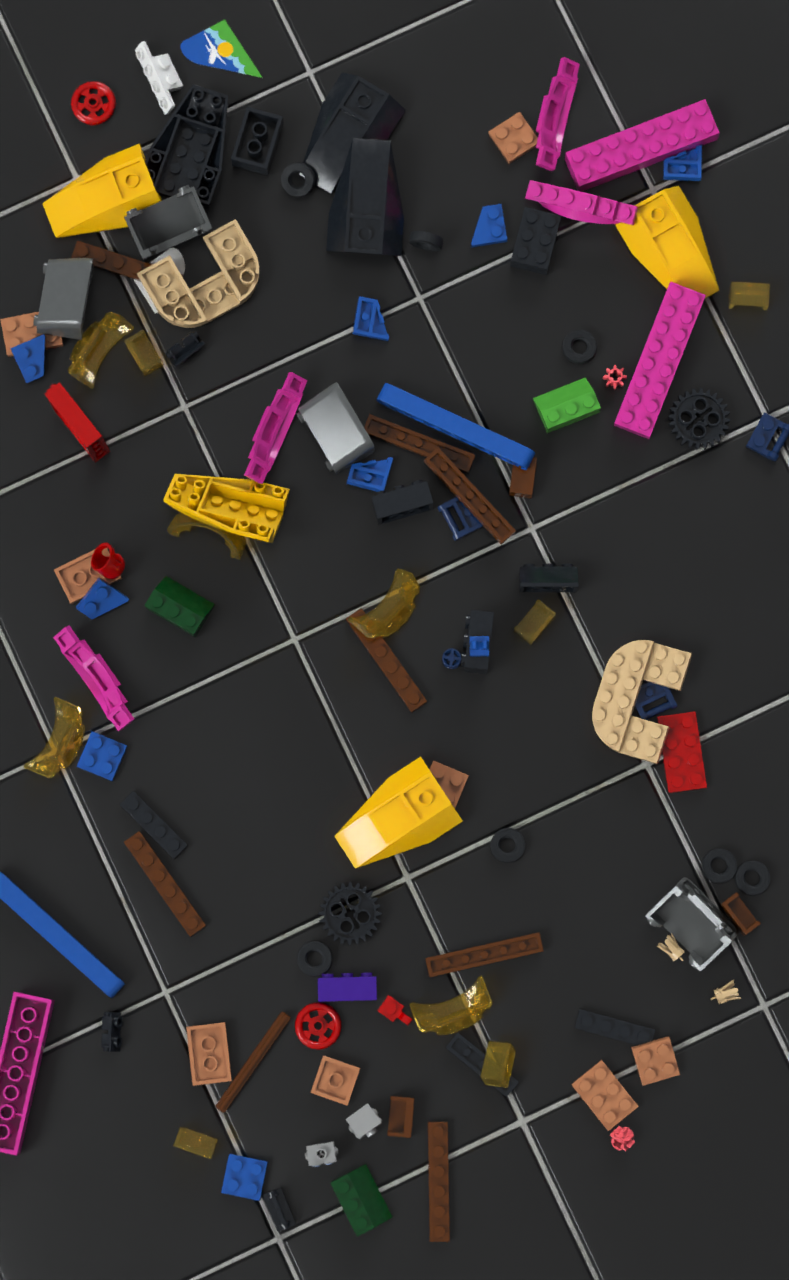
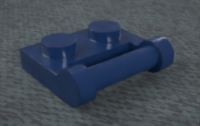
[746,412,789,462]
[437,497,484,541]
[635,682,677,720]

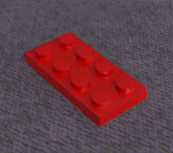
[657,711,707,793]

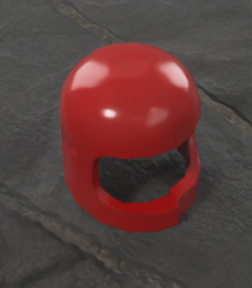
[91,543,125,579]

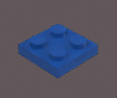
[77,731,128,782]
[221,1154,268,1201]

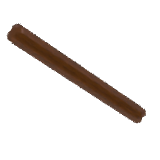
[215,1012,290,1113]

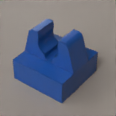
[470,636,489,657]

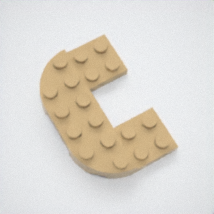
[137,219,259,328]
[592,640,692,764]

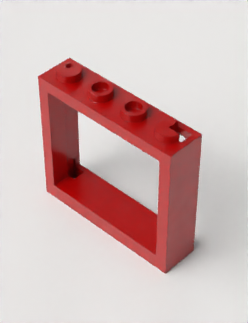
[45,382,110,463]

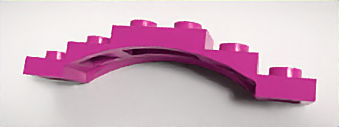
[536,57,580,171]
[525,180,638,225]
[244,372,307,484]
[53,625,134,731]

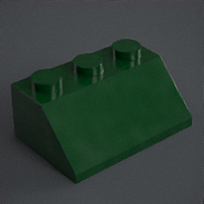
[144,576,215,638]
[330,1164,392,1237]

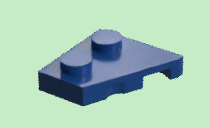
[663,145,702,181]
[471,204,507,247]
[352,296,389,341]
[11,334,46,383]
[347,457,393,492]
[76,577,129,619]

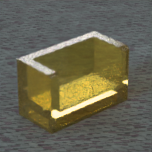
[729,282,770,310]
[124,330,164,376]
[513,599,556,645]
[481,1041,516,1088]
[174,1127,218,1159]

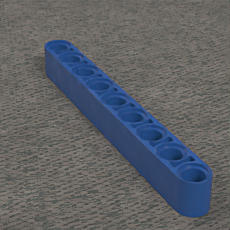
[376,383,535,470]
[0,871,125,999]

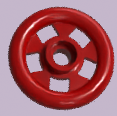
[71,81,116,125]
[295,1002,342,1050]

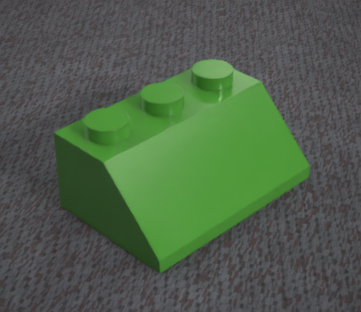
[533,378,601,433]

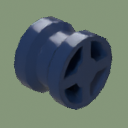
[442,648,461,669]

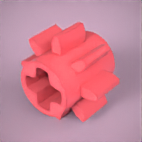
[603,365,627,390]
[610,1126,635,1151]

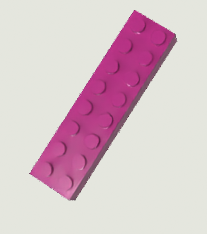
[565,99,719,192]
[614,281,706,439]
[0,992,55,1156]

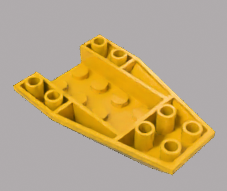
[43,144,162,238]
[615,186,719,299]
[163,474,290,543]
[335,757,463,869]

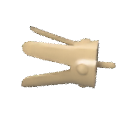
[657,933,685,961]
[711,980,741,1004]

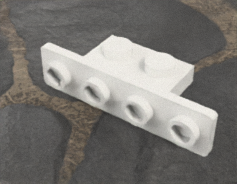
[135,41,183,115]

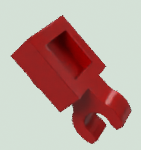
[377,995,412,1025]

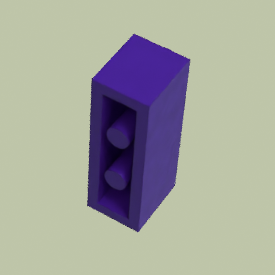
[318,973,377,1002]

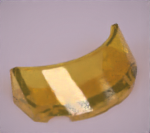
[68,312,135,389]
[167,513,247,560]
[348,568,420,639]
[24,697,85,779]
[410,976,493,1035]

